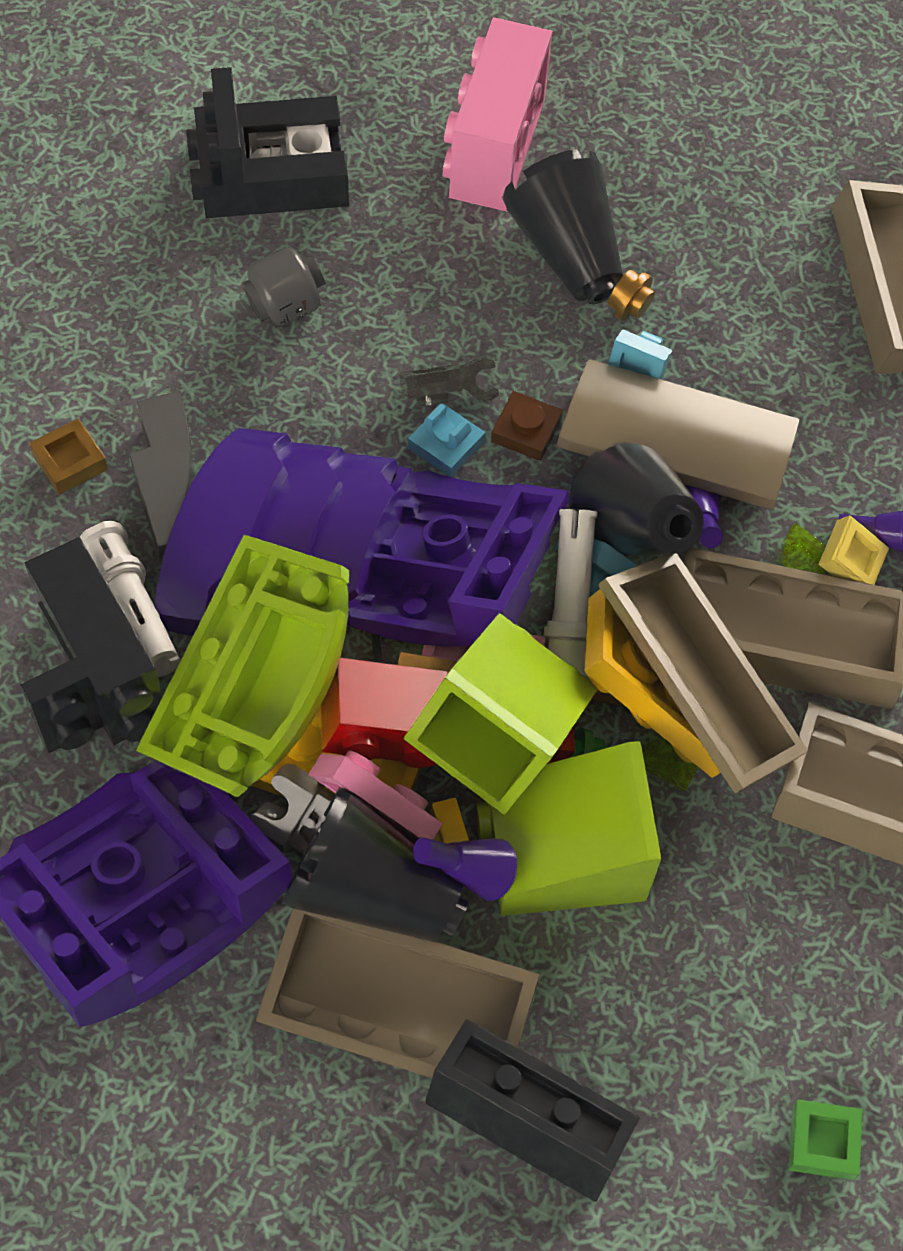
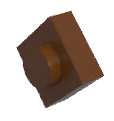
[491,391,563,461]

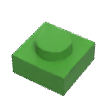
[788,1099,863,1181]

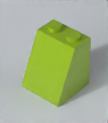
[403,613,597,815]
[475,741,661,916]

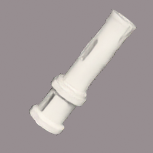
[544,509,597,680]
[80,521,180,677]

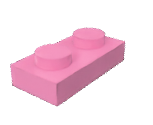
[308,751,443,842]

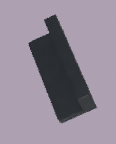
[425,1019,640,1202]

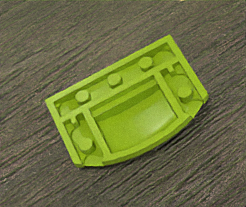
[136,535,349,797]

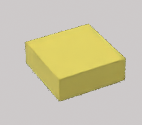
[819,515,889,585]

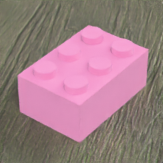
[443,17,553,212]

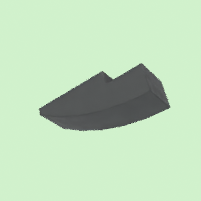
[129,391,195,565]

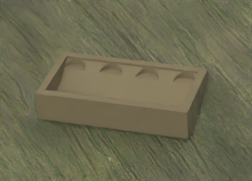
[831,180,903,374]
[556,359,800,510]
[683,548,903,709]
[598,554,808,794]
[771,702,903,865]
[256,909,540,1078]

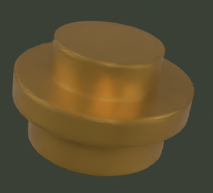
[608,270,655,322]

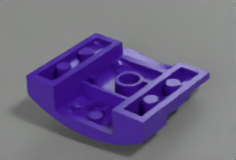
[154,428,398,636]
[347,467,570,647]
[0,760,292,1027]

